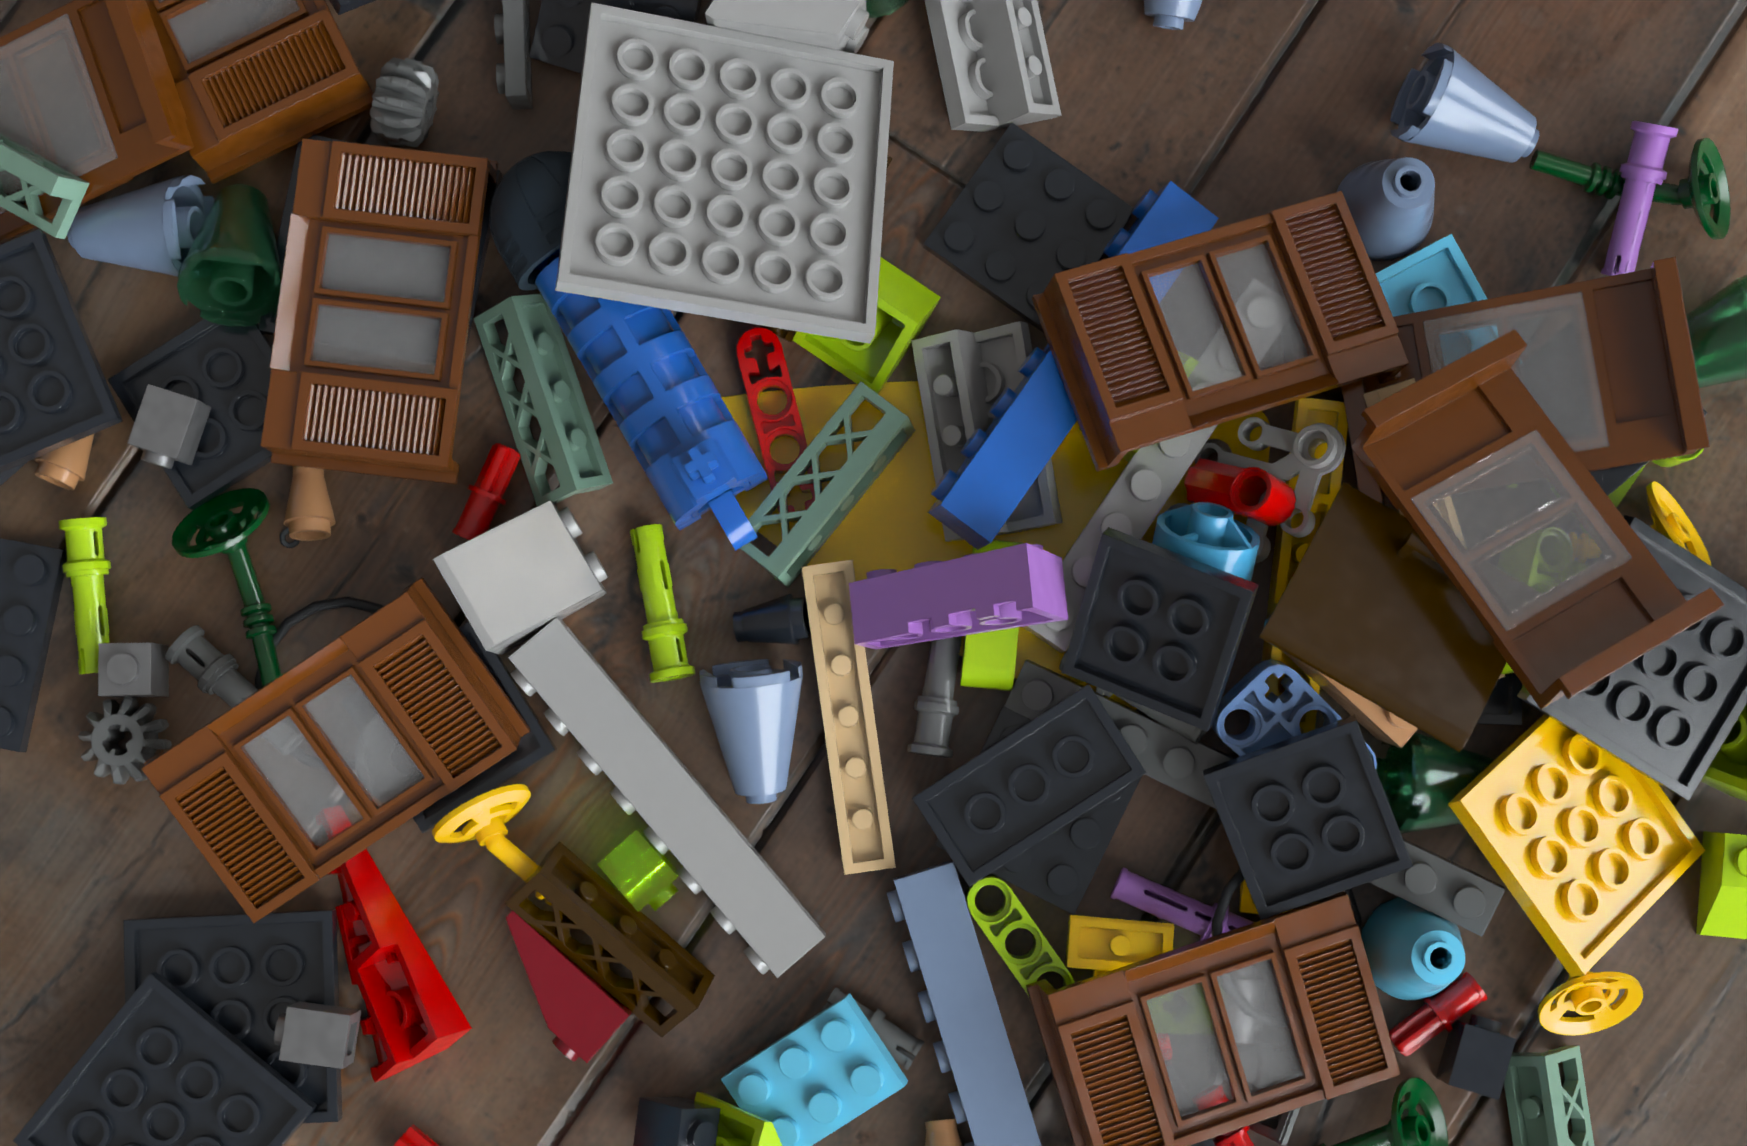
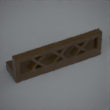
[505,841,715,1038]

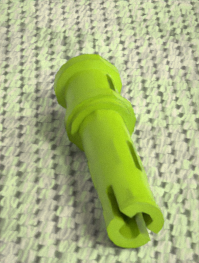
[58,517,111,674]
[630,524,696,683]

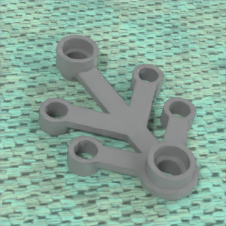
[1167,417,1346,563]

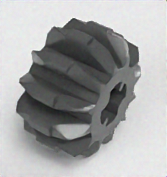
[370,57,439,148]
[78,696,172,784]

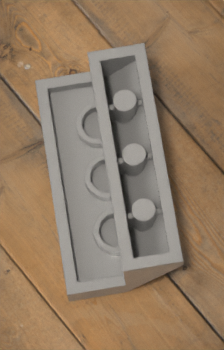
[925,0,1061,132]
[911,321,1063,542]

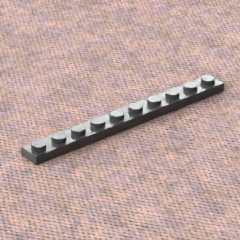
[1004,659,1506,937]

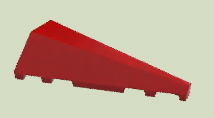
[315,805,472,1082]

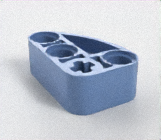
[1212,659,1377,769]

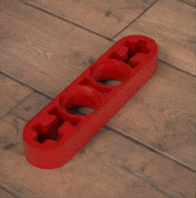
[736,328,815,523]

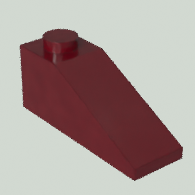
[506,911,632,1063]

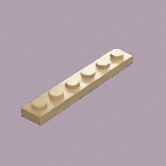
[802,560,896,875]

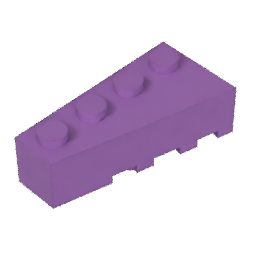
[849,543,1069,649]

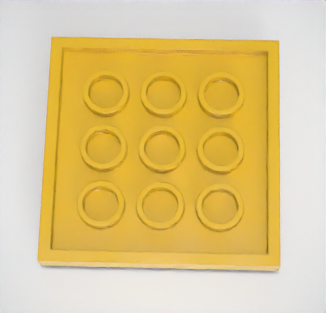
[1448,714,1706,977]

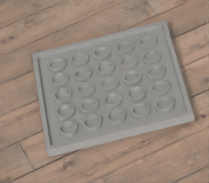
[555,2,894,344]

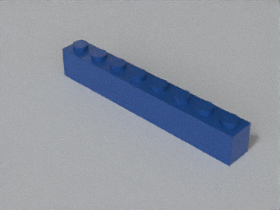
[928,181,1219,550]

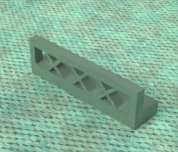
[0,133,90,239]
[474,293,613,507]
[740,381,915,588]
[1504,1045,1594,1146]

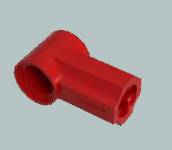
[1184,458,1296,526]

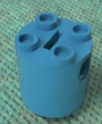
[1152,502,1260,581]

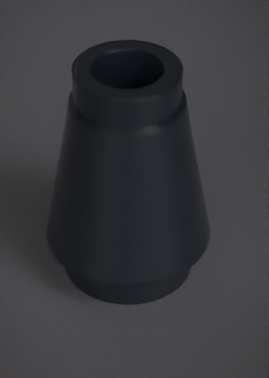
[733,594,811,645]

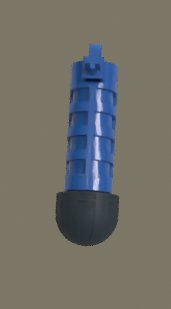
[489,151,768,551]

